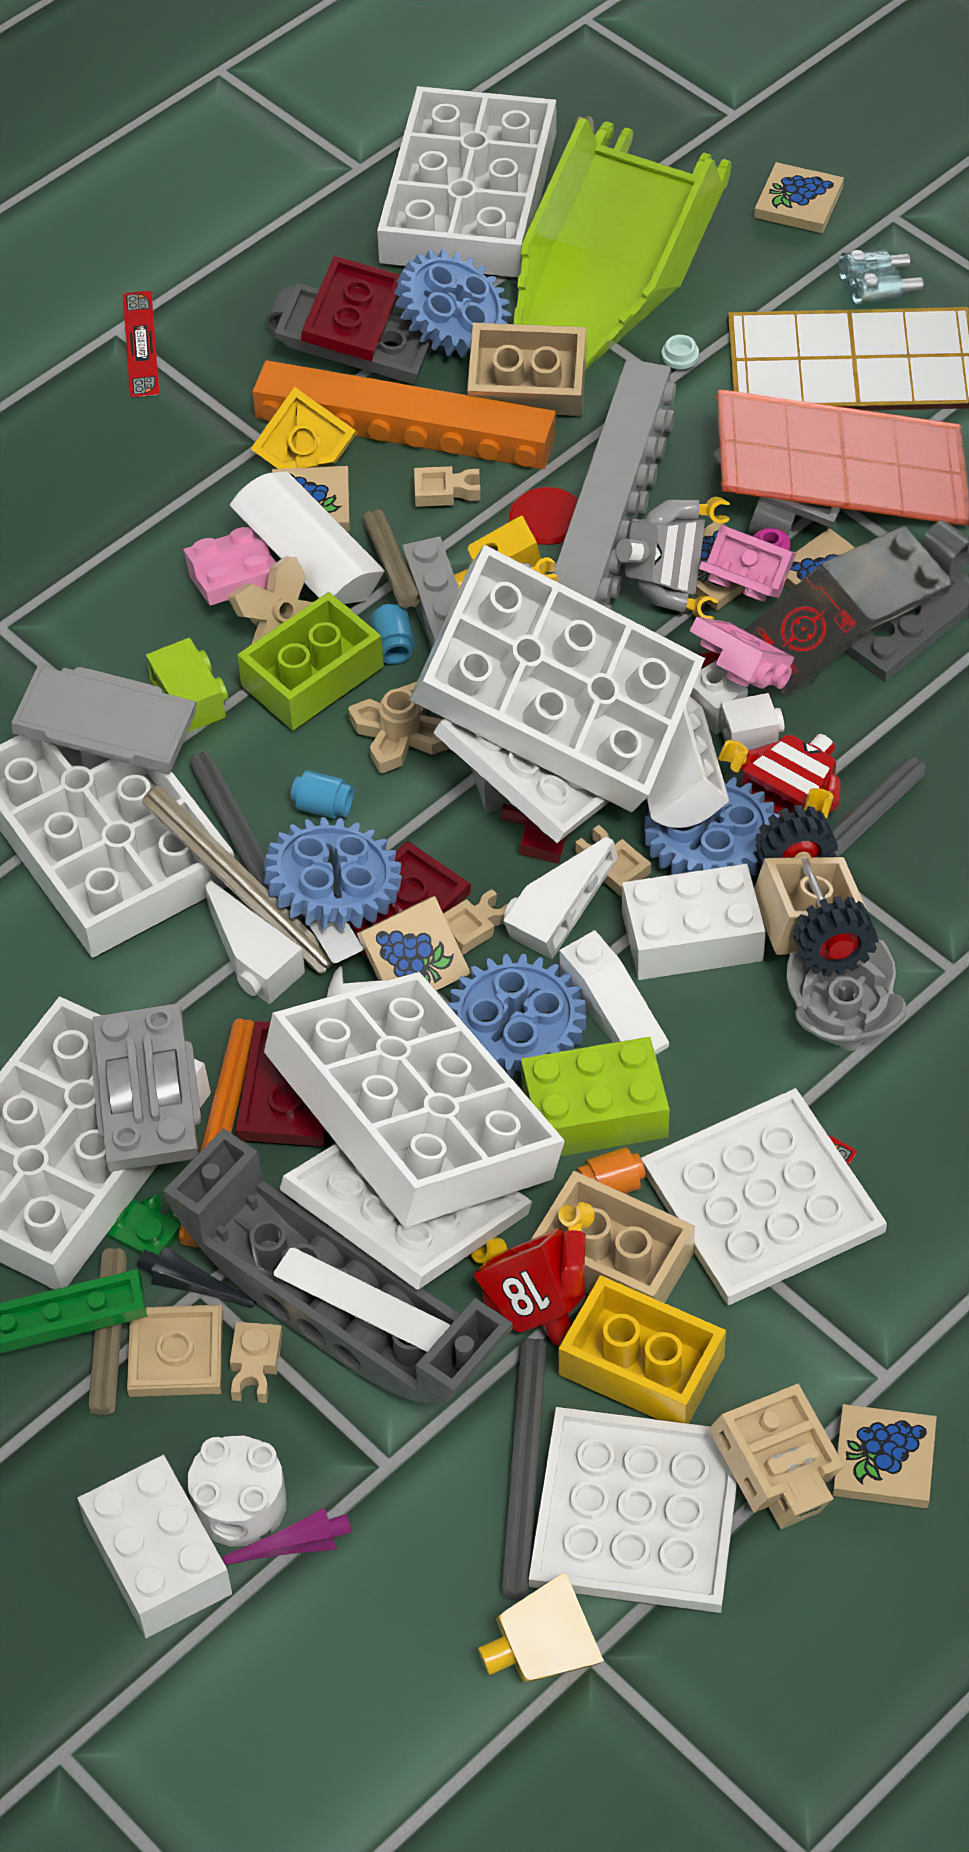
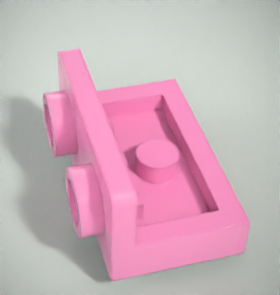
[699,525,796,602]

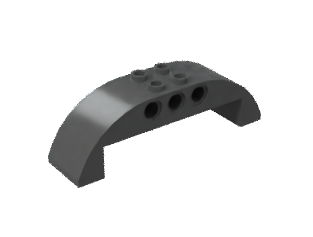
[163,1128,513,1404]

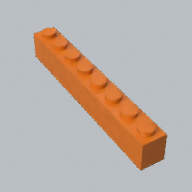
[252,360,556,470]

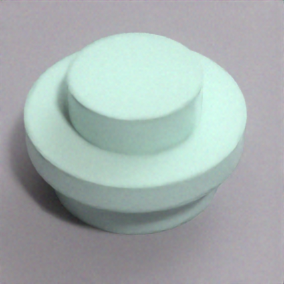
[662,335,699,369]

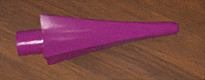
[222,1507,352,1565]

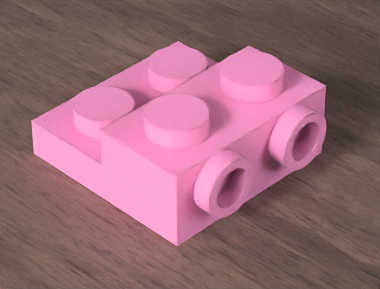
[183,527,276,605]
[690,617,795,689]

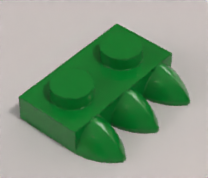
[105,1194,181,1255]

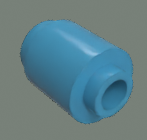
[369,604,415,665]
[291,770,354,819]

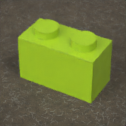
[146,637,228,733]

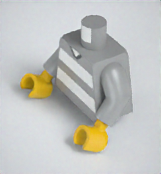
[616,497,730,619]

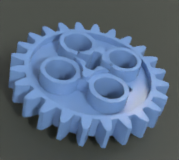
[394,249,511,358]
[645,777,779,876]
[264,817,402,931]
[447,954,586,1079]

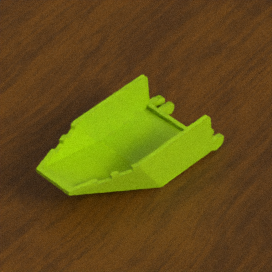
[513,118,732,370]

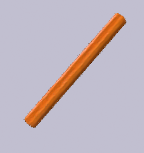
[179,1018,254,1248]

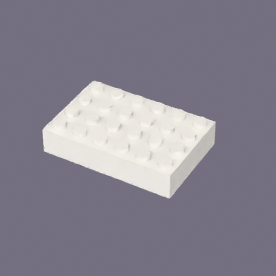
[377,86,557,277]
[409,545,705,812]
[0,735,234,958]
[264,972,565,1228]
[0,996,211,1289]

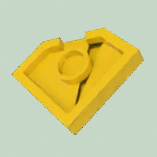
[251,387,358,469]

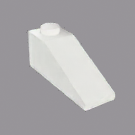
[503,837,618,959]
[205,881,305,1004]
[560,930,669,1055]

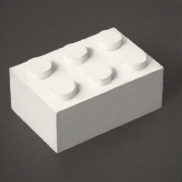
[622,864,765,980]
[78,1455,232,1638]

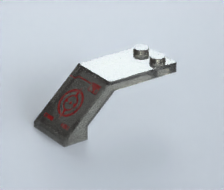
[744,526,954,697]

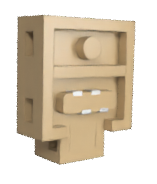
[709,1383,844,1529]

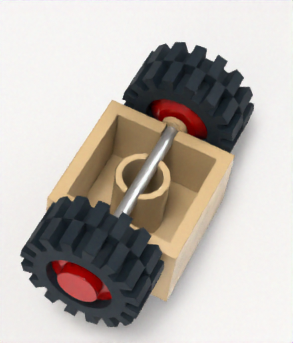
[754,805,878,976]

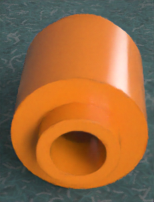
[576,1147,646,1194]

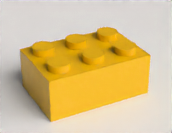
[559,1275,726,1424]

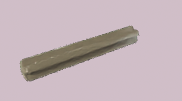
[364,509,420,609]
[89,1248,127,1416]

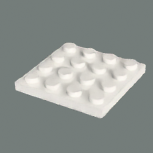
[433,718,610,843]
[641,1088,887,1306]
[280,1143,532,1290]
[529,1407,737,1613]

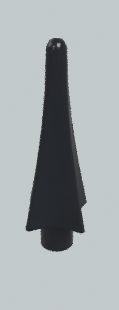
[137,1245,256,1308]

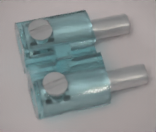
[839,249,923,304]

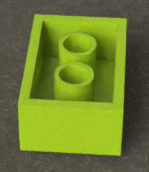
[237,592,384,730]
[521,1036,670,1156]

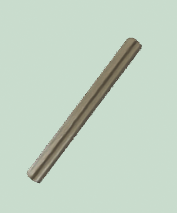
[142,785,334,975]

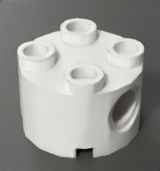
[188,1435,286,1547]

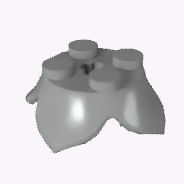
[787,940,906,1051]

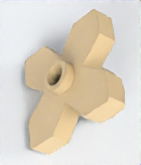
[228,556,313,644]
[348,682,449,773]

